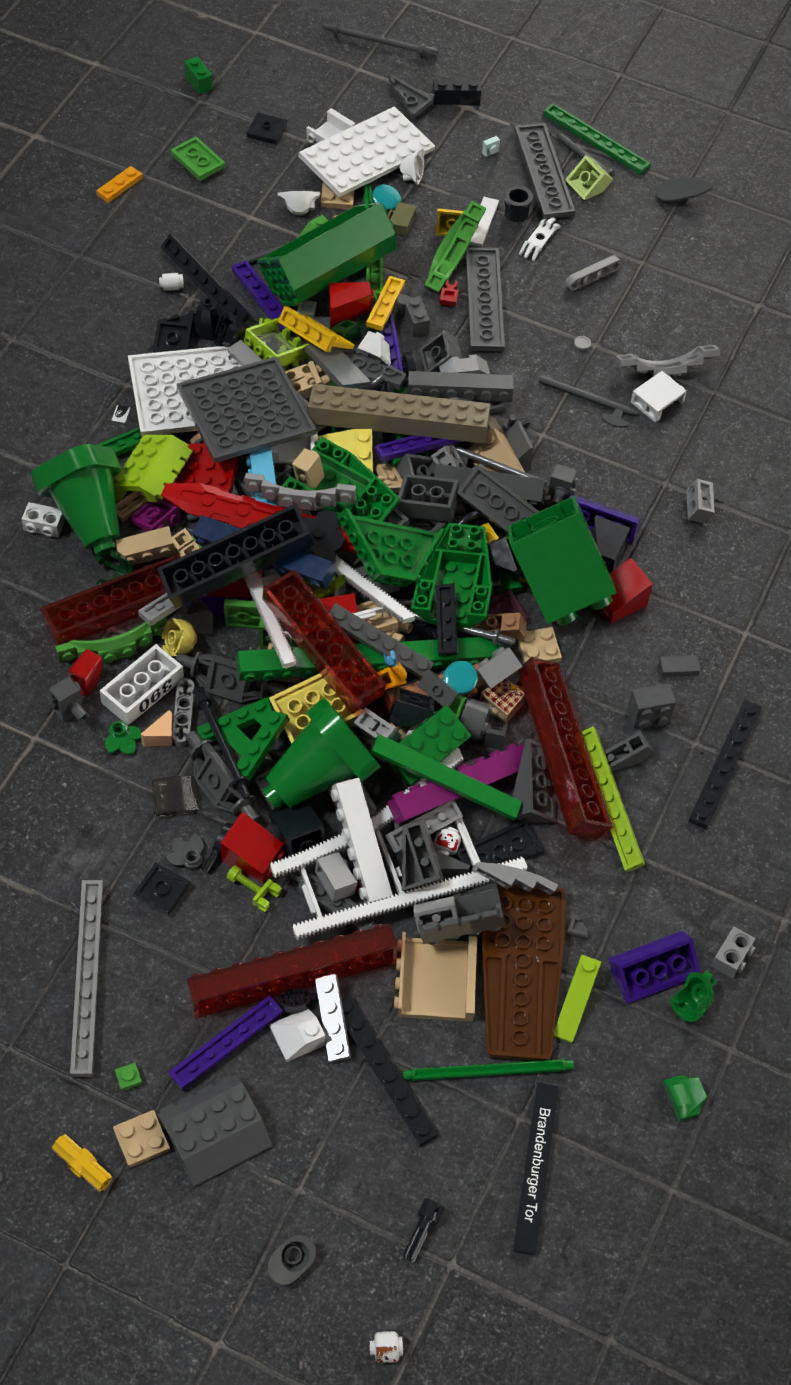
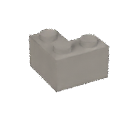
[476,647,523,689]

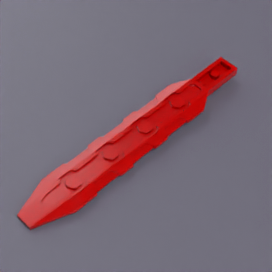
[161,483,357,555]

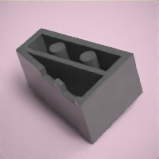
[402,819,444,892]

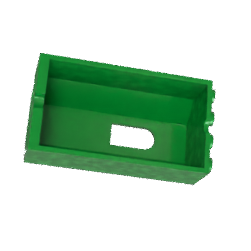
[256,202,396,306]

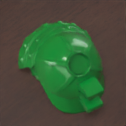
[670,971,717,1022]

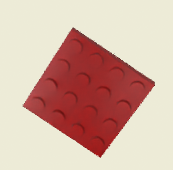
[162,443,240,509]

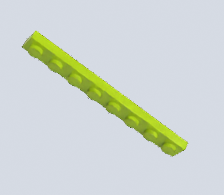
[576,726,645,873]

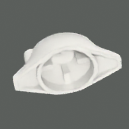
[400,147,425,185]
[277,191,320,216]

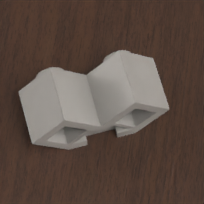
[439,354,490,374]

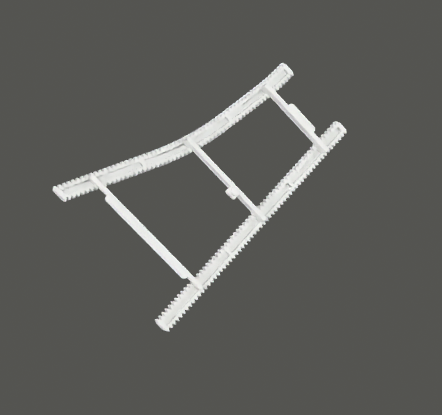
[223,511,415,668]
[270,748,527,940]

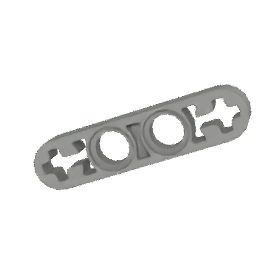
[565,255,622,291]
[172,678,195,747]

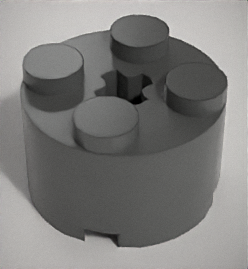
[460,698,493,742]

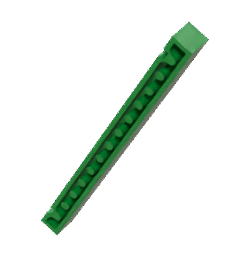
[235,637,501,682]

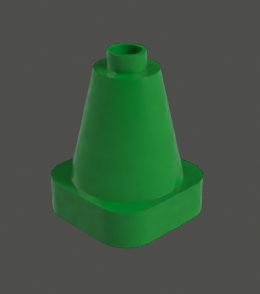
[30,444,122,556]
[262,697,381,809]

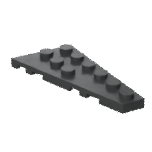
[304,346,406,390]

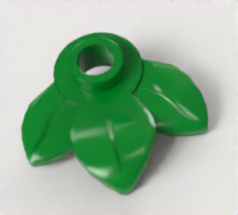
[105,721,142,755]

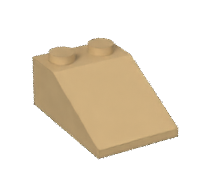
[467,428,525,474]

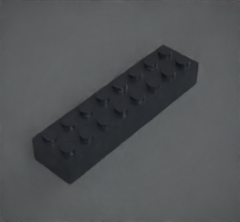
[157,504,315,609]

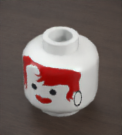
[433,826,461,856]

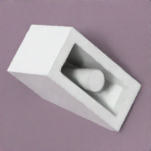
[358,331,391,366]

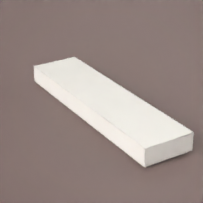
[469,197,499,248]

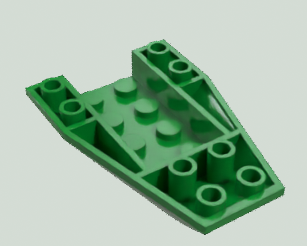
[282,437,400,522]
[411,523,492,628]

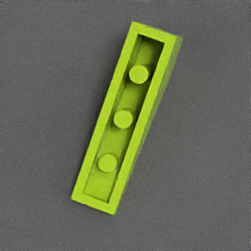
[554,955,601,1044]

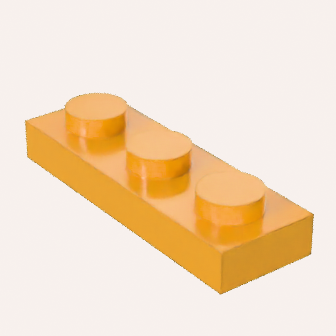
[96,166,143,203]

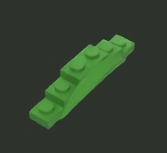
[424,201,486,294]
[55,617,168,663]

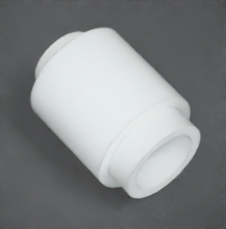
[159,273,184,291]

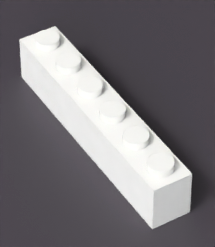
[331,778,392,903]

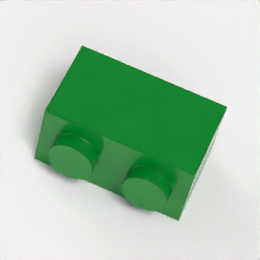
[184,56,213,94]

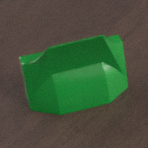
[662,1075,707,1122]

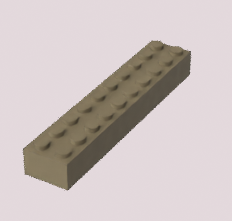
[308,384,490,444]

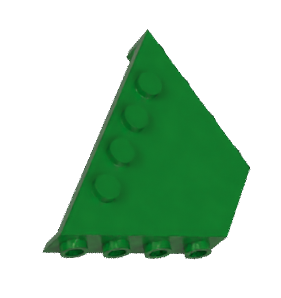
[337,508,444,588]

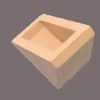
[141,710,173,746]

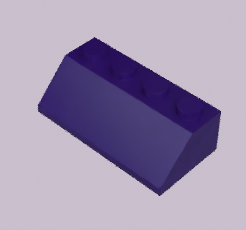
[569,495,642,545]
[608,931,701,1004]

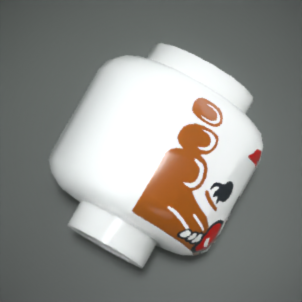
[370,1331,403,1363]

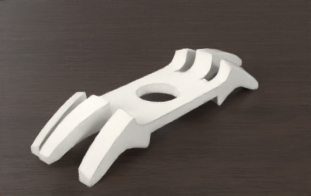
[519,218,561,261]

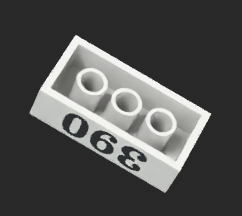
[100,644,184,726]

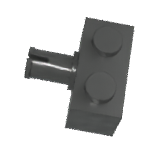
[547,464,578,506]
[49,677,89,723]

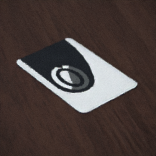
[112,405,130,423]

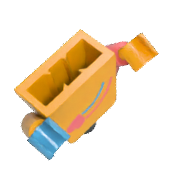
[346,651,407,698]

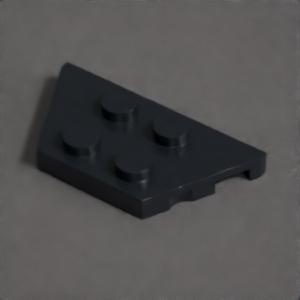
[153,310,194,353]

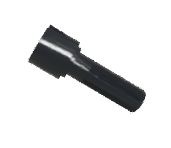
[403,1198,444,1262]

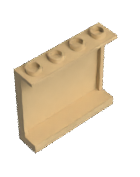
[394,932,477,1022]

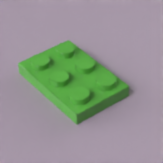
[171,136,225,181]

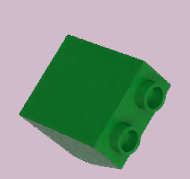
[507,496,617,626]

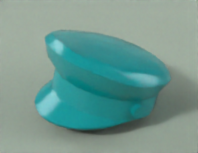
[373,185,401,213]
[443,661,478,695]

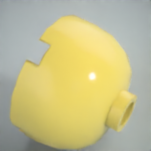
[162,619,197,657]

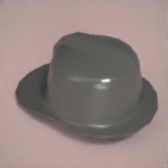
[268,1235,316,1285]

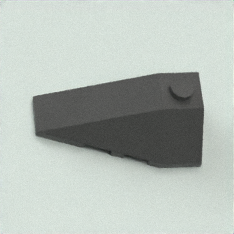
[512,738,556,824]

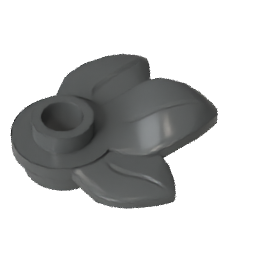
[166,834,204,869]

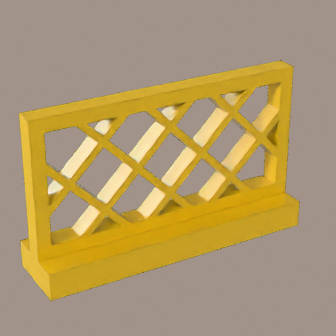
[278,306,355,352]

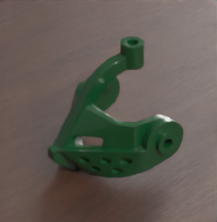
[95,551,137,591]

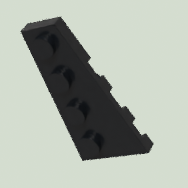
[455,819,545,869]

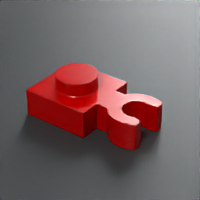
[439,280,459,307]

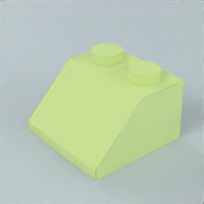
[565,155,614,200]

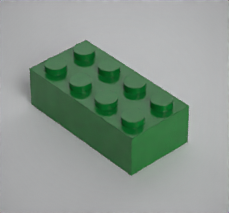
[387,705,472,786]

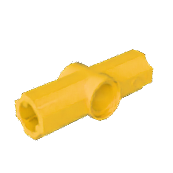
[52,1134,113,1193]

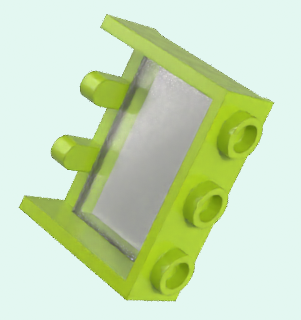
[244,317,309,367]

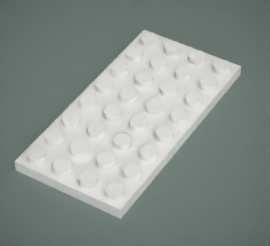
[298,107,435,198]

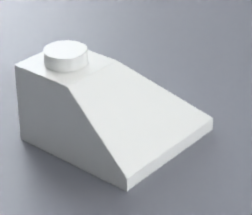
[269,1009,326,1062]

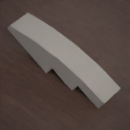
[472,862,558,895]

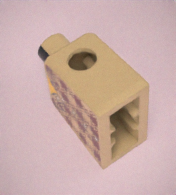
[480,679,526,724]

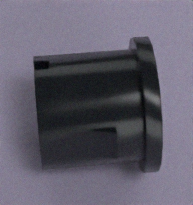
[504,186,533,222]

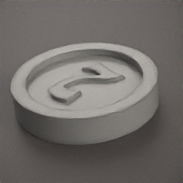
[574,336,591,351]

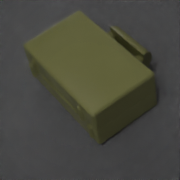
[387,202,417,236]

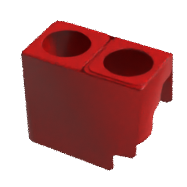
[68,649,103,698]

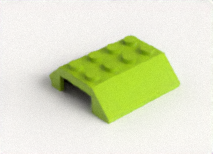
[113,435,193,502]

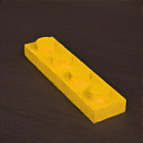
[366,276,405,331]

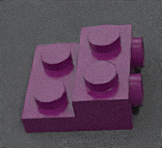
[129,499,182,532]

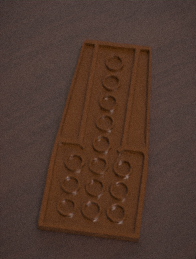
[481,882,566,1061]

